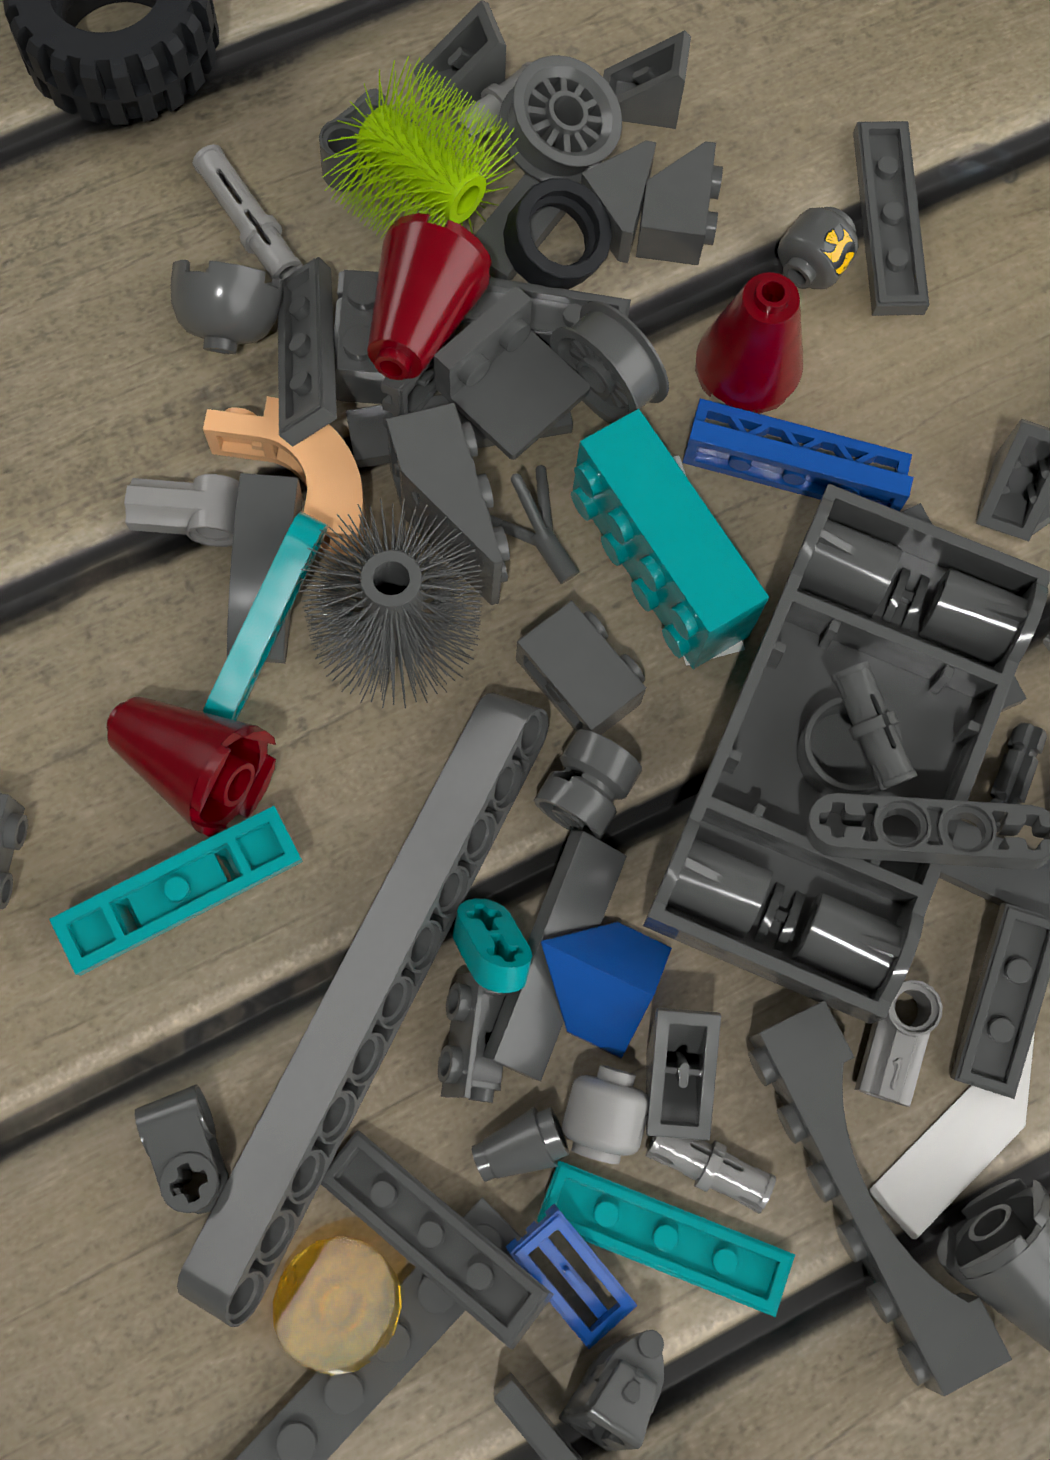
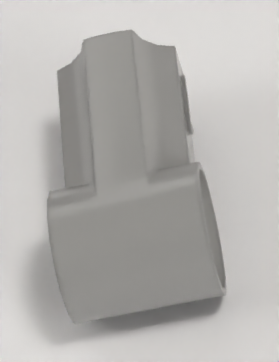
[124,474,239,547]
[854,980,943,1107]

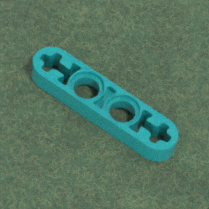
[203,511,328,720]

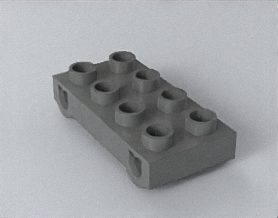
[643,483,1050,1024]

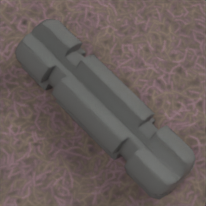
[990,723,1047,832]

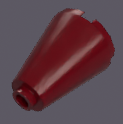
[367,213,492,380]
[695,272,803,414]
[107,696,276,838]

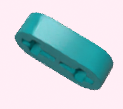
[453,899,533,993]

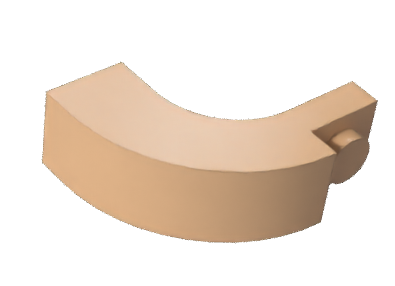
[203,396,367,557]

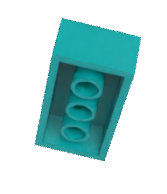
[571,409,769,670]

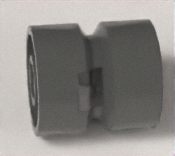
[534,729,642,840]

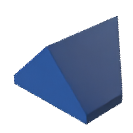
[541,922,672,1059]

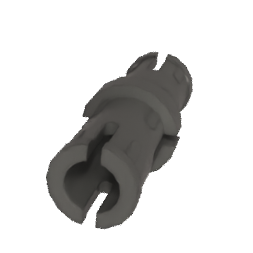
[831,661,917,791]

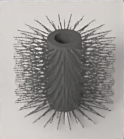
[300,498,483,708]

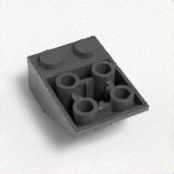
[386,403,510,605]

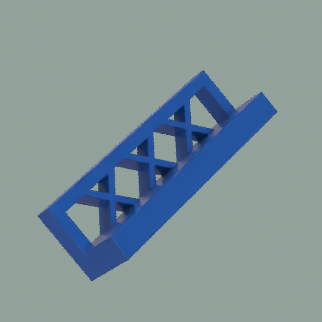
[682,398,914,512]

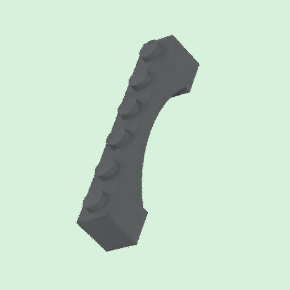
[748,1000,1012,1396]

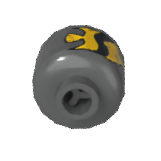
[777,207,859,289]

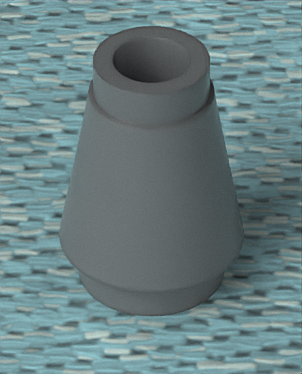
[472,1107,570,1182]

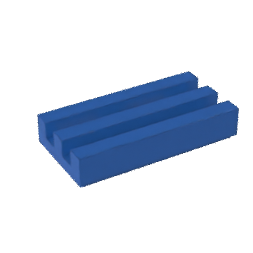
[505,1204,637,1349]

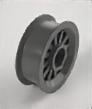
[499,55,622,183]
[550,300,669,424]

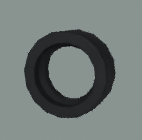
[503,178,612,290]

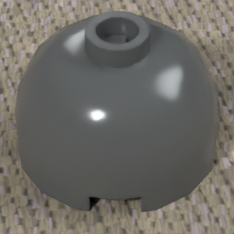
[170,260,283,354]

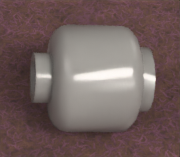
[562,1065,649,1164]

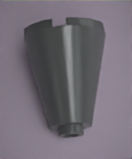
[937,1178,1050,1352]

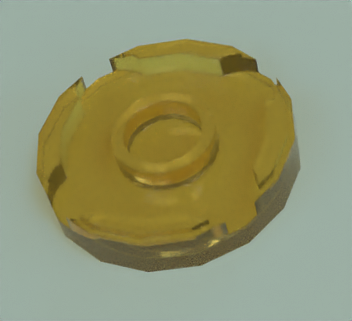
[273,1236,402,1376]

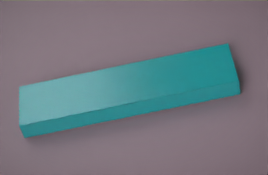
[536,1160,795,1317]

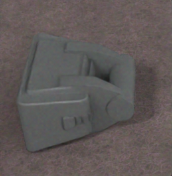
[559,1330,664,1451]

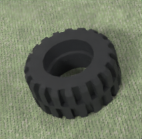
[3,0,219,125]

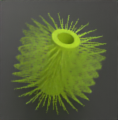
[322,56,519,239]

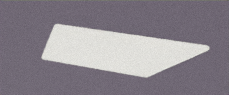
[869,1034,1034,1239]

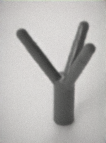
[490,465,579,584]

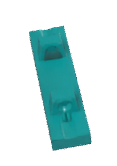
[49,806,303,976]

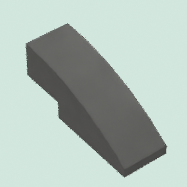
[227,473,303,664]

